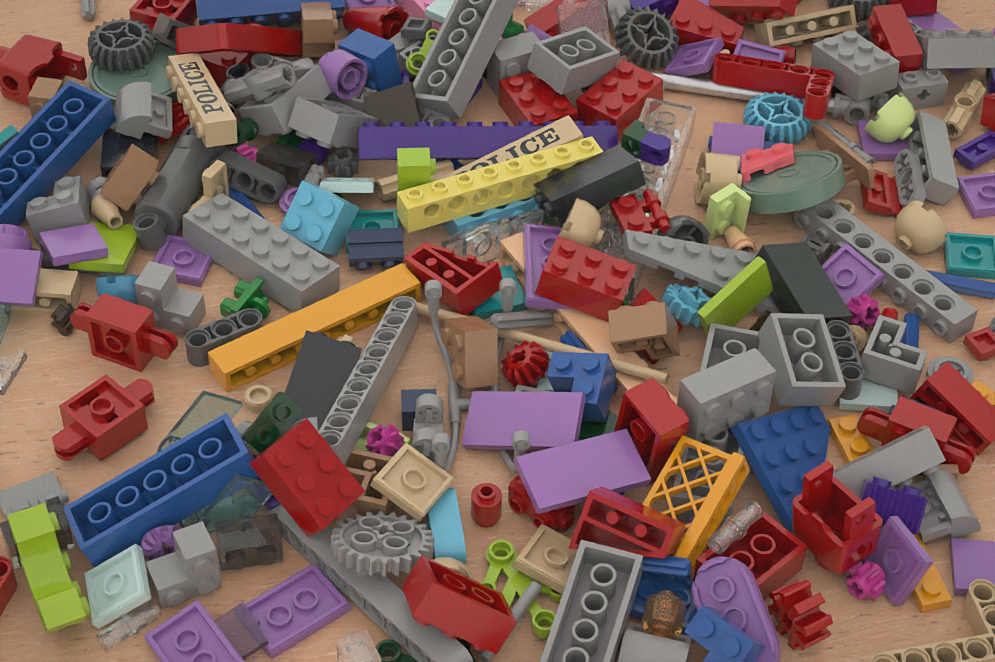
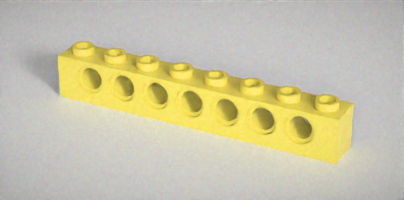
[397,136,603,233]

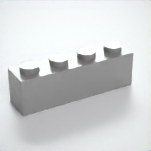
[907,110,959,206]
[833,425,946,498]

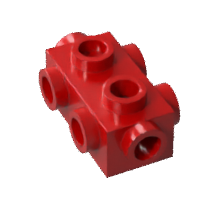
[508,476,575,532]

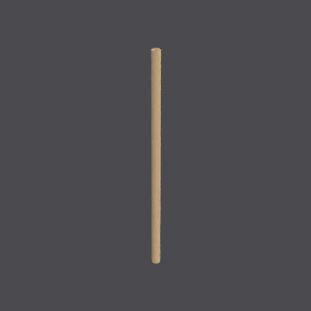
[416,302,669,385]

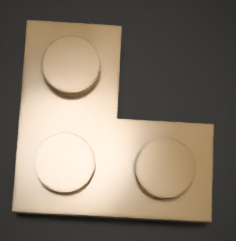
[188,160,230,211]

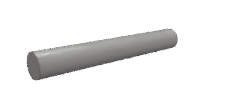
[478,581,542,662]

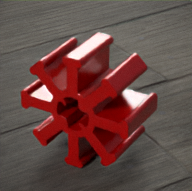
[768,579,833,651]

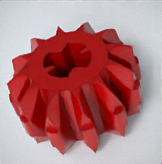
[501,340,551,387]

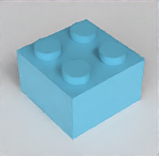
[280,180,360,256]

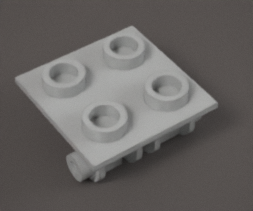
[0,471,69,524]

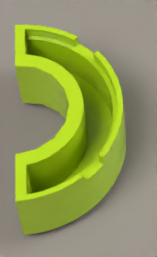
[7,503,91,634]

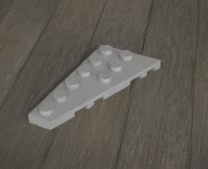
[622,230,781,314]

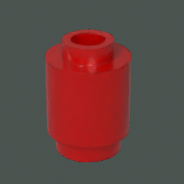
[471,483,502,528]

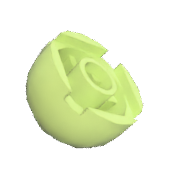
[864,92,915,143]

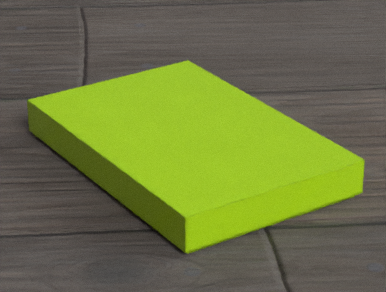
[69,221,139,273]
[697,256,774,338]

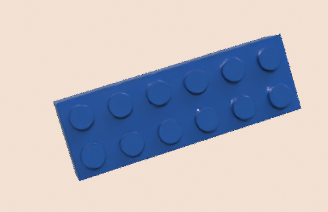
[196,0,345,27]
[63,412,258,567]

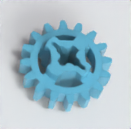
[661,283,711,328]

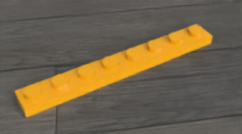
[828,414,952,613]

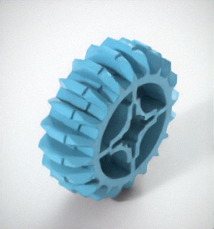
[743,91,811,145]

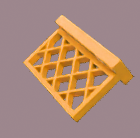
[642,435,750,575]

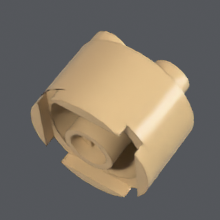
[694,152,742,205]

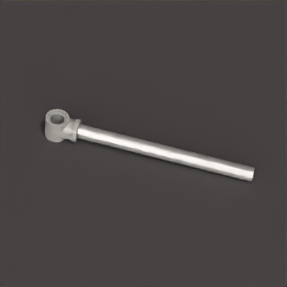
[650,72,871,126]

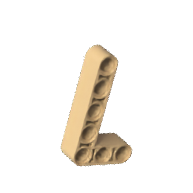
[870,579,995,662]

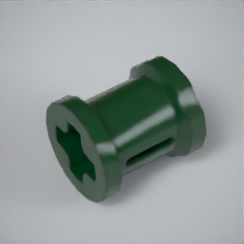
[231,118,259,146]

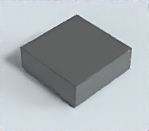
[401,17,432,40]

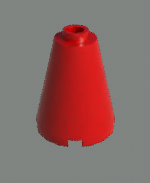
[343,5,409,40]

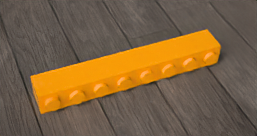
[208,263,421,393]

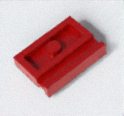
[860,170,903,218]

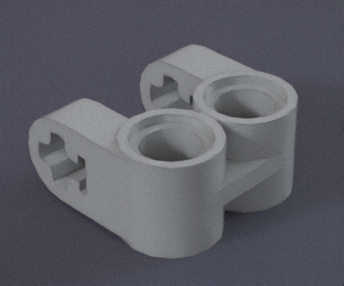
[412,393,444,463]

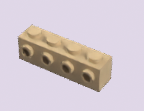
[755,5,857,48]

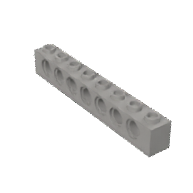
[793,198,978,344]

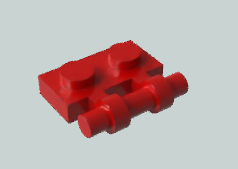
[609,189,671,235]

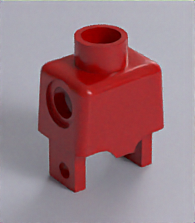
[0,34,87,107]
[792,460,883,574]

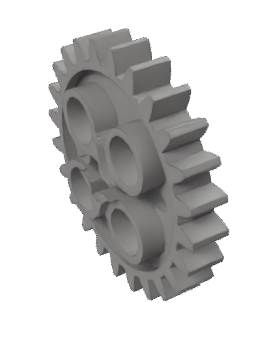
[330,511,434,577]

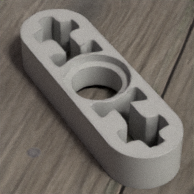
[894,149,926,206]

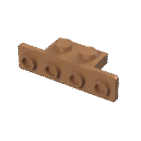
[814,124,876,190]

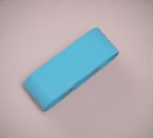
[426,488,467,564]

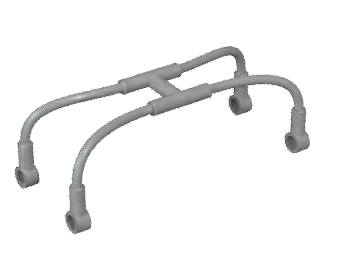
[425,278,531,473]

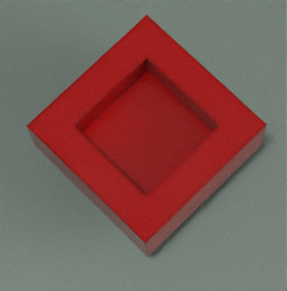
[963,327,995,362]

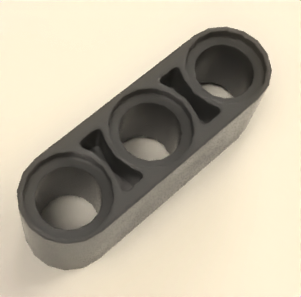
[209,150,287,204]
[185,308,263,367]
[827,320,865,400]

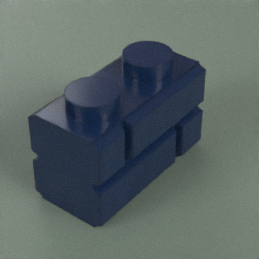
[348,228,404,271]

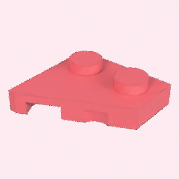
[741,143,795,182]

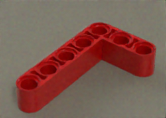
[175,23,303,57]
[711,53,835,120]

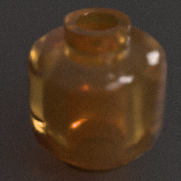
[642,591,686,639]

